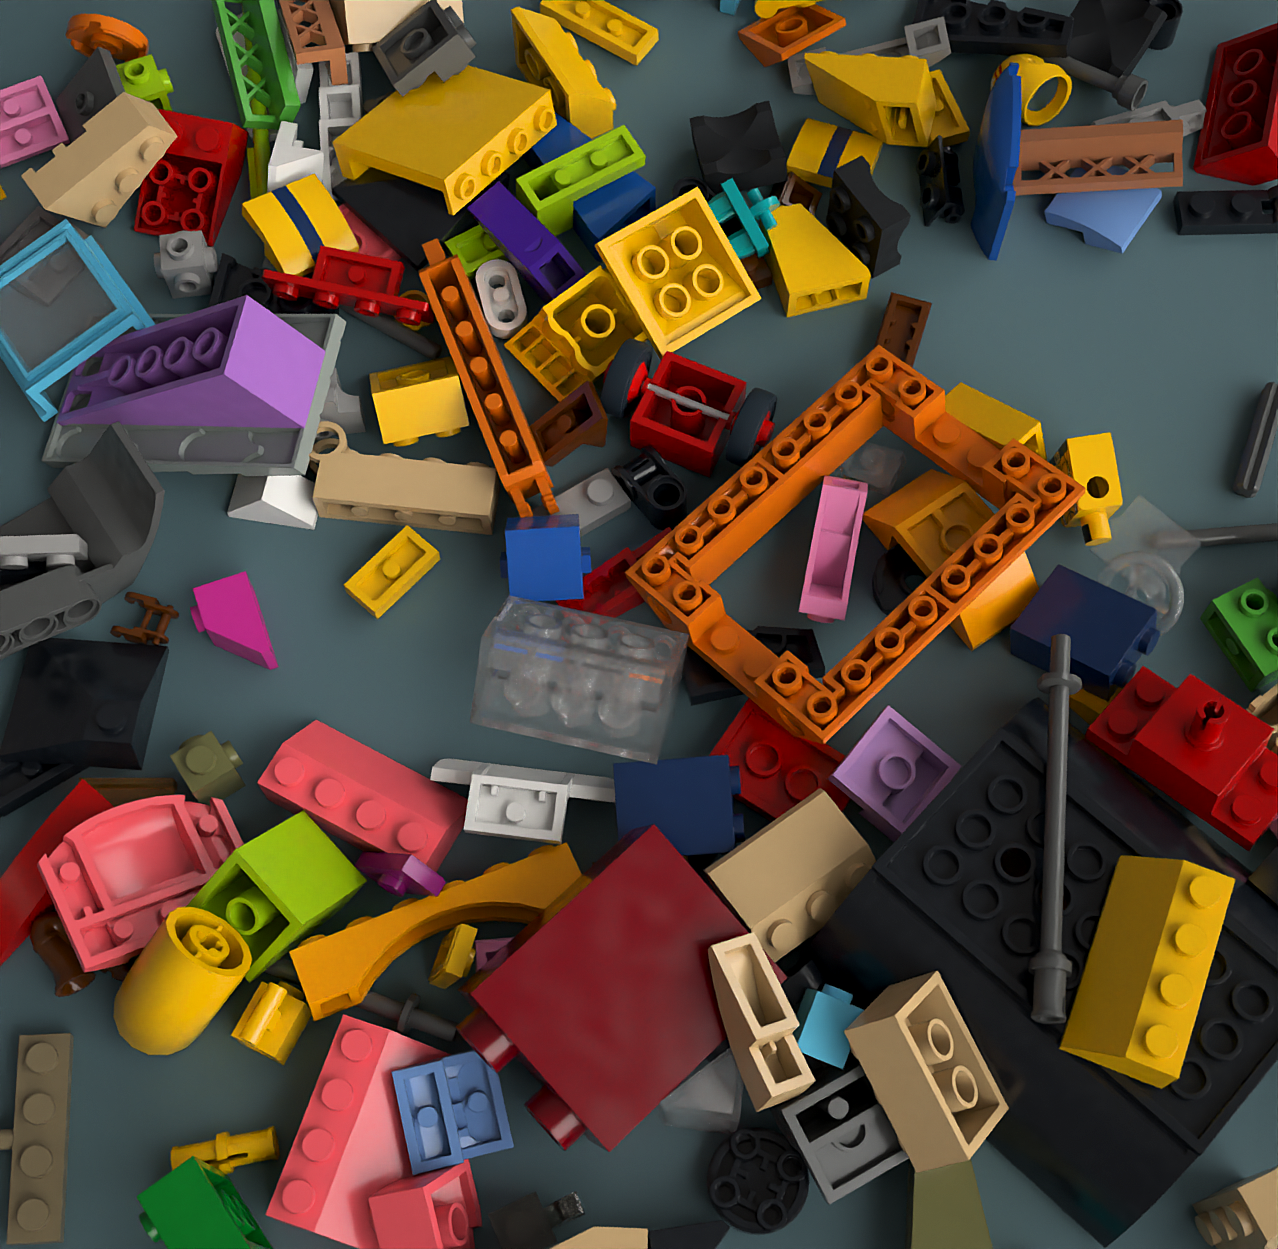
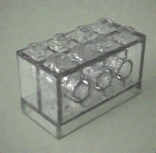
[470,595,689,764]

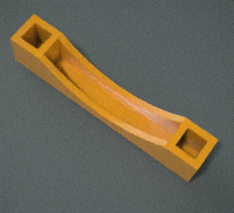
[289,842,582,1022]

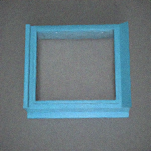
[0,219,156,422]

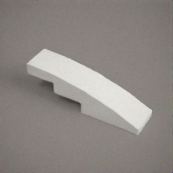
[318,52,363,201]

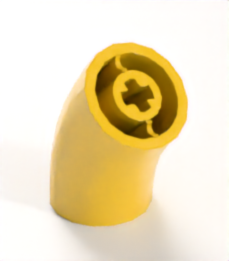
[113,907,252,1055]

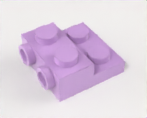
[828,705,962,842]

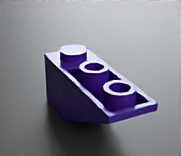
[467,181,587,305]

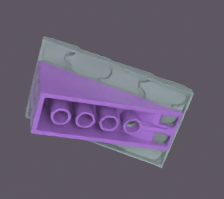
[41,295,347,477]

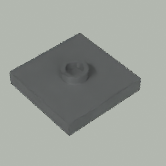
[55,47,125,144]

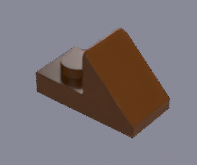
[529,381,608,467]

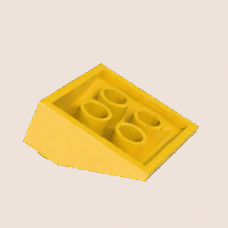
[594,187,762,359]

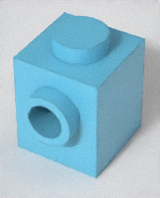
[792,984,864,1069]

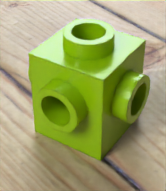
[116,54,174,111]

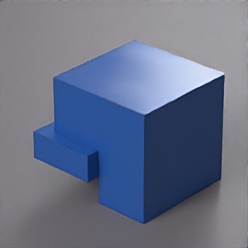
[500,514,591,603]

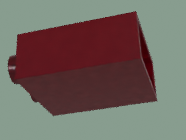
[456,824,788,1152]

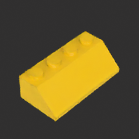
[1059,855,1235,1089]

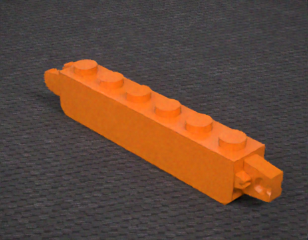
[418,238,560,518]

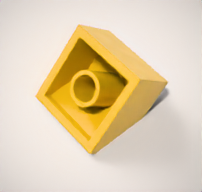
[369,356,470,447]

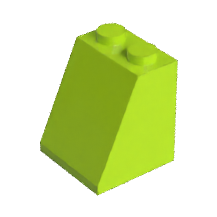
[186,810,367,983]

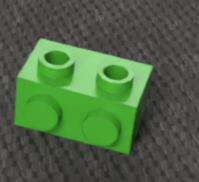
[1200,577,1278,692]

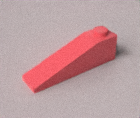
[368,1159,482,1249]

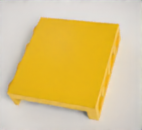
[332,65,557,215]

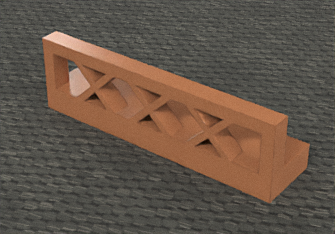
[277,0,348,86]
[1013,119,1183,196]

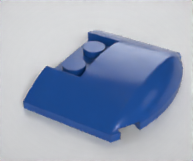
[971,62,1022,261]

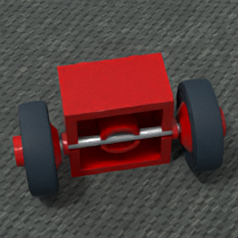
[601,338,777,478]

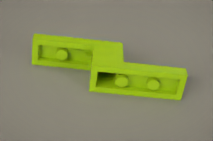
[444,125,646,280]

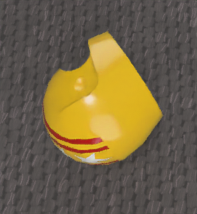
[990,54,1072,126]

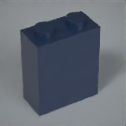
[1010,564,1160,702]
[613,755,745,857]

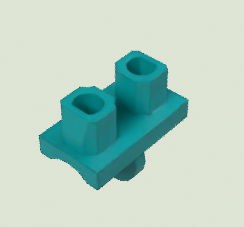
[707,178,780,260]

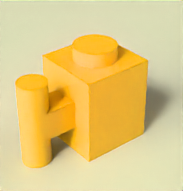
[231,981,312,1066]

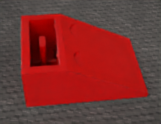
[133,109,249,247]

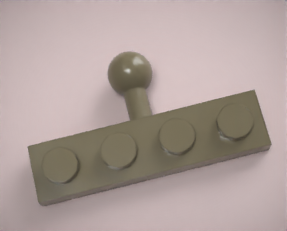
[0,1033,74,1246]

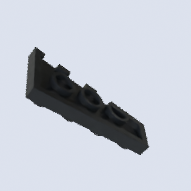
[912,0,1074,58]

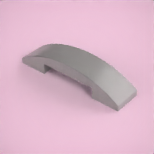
[787,16,951,95]

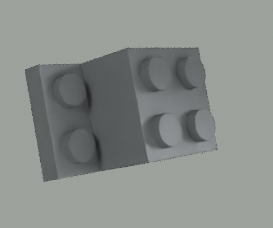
[769,1050,909,1205]

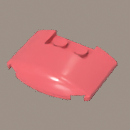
[37,795,244,973]

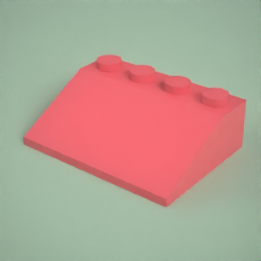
[265,1014,451,1249]

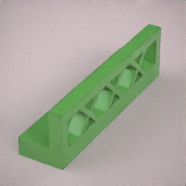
[211,0,301,130]

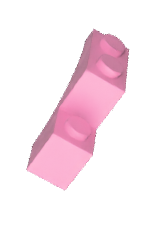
[799,475,868,623]

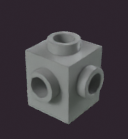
[154,230,218,299]

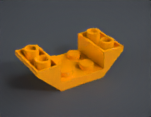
[862,469,1039,651]

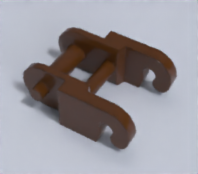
[110,592,179,645]

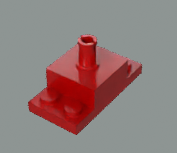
[1085,666,1278,852]

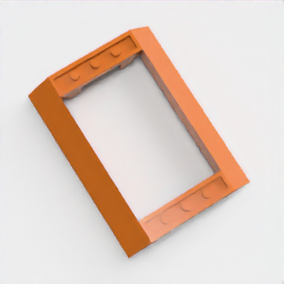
[625,345,1086,744]

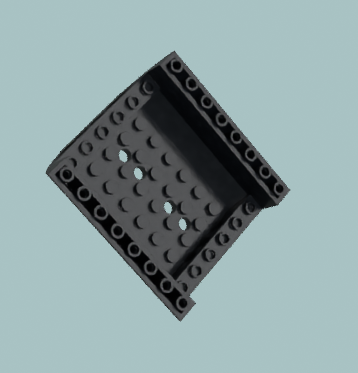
[797,697,1278,1248]

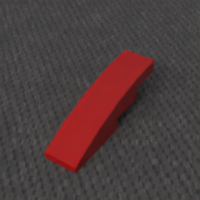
[556,527,672,635]
[0,779,115,966]

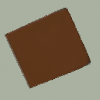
[769,171,822,216]

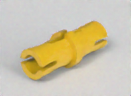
[170,1126,279,1174]

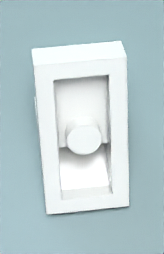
[267,121,324,193]

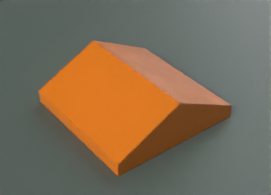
[738,4,846,67]

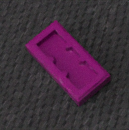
[354,851,446,897]

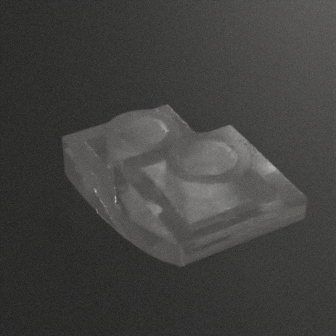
[832,442,907,496]

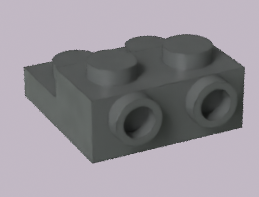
[371,0,477,97]

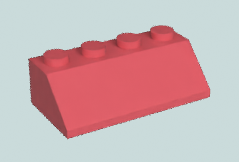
[257,720,468,872]

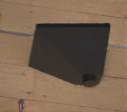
[332,167,510,271]
[0,638,169,770]

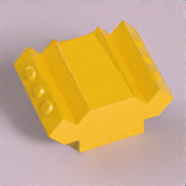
[504,265,649,402]

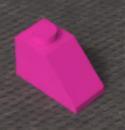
[190,571,279,670]

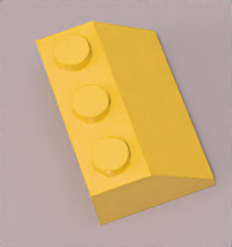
[511,7,616,139]

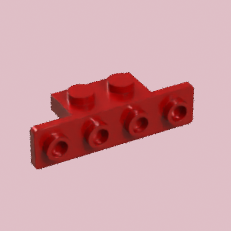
[262,246,435,326]

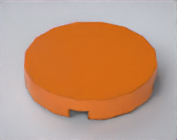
[65,13,149,62]

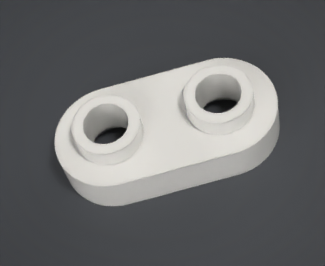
[475,259,528,339]

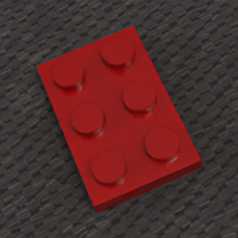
[709,698,852,822]

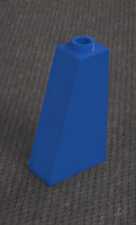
[522,111,656,263]

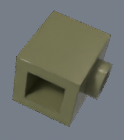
[170,731,246,806]

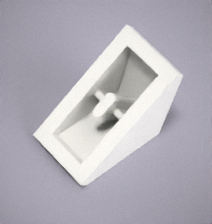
[227,474,318,530]

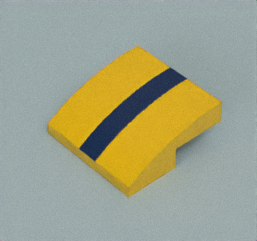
[786,118,884,188]
[242,174,359,277]

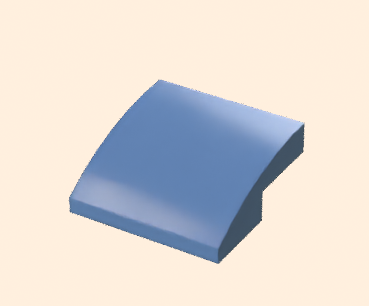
[1044,166,1162,253]
[392,1049,514,1175]

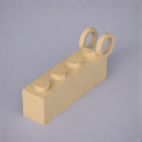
[309,421,500,535]

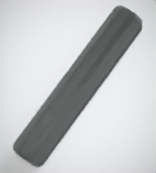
[1233,382,1278,498]

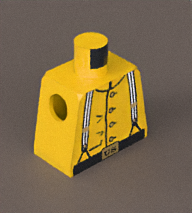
[1049,432,1123,546]

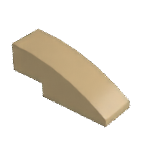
[707,932,815,1112]

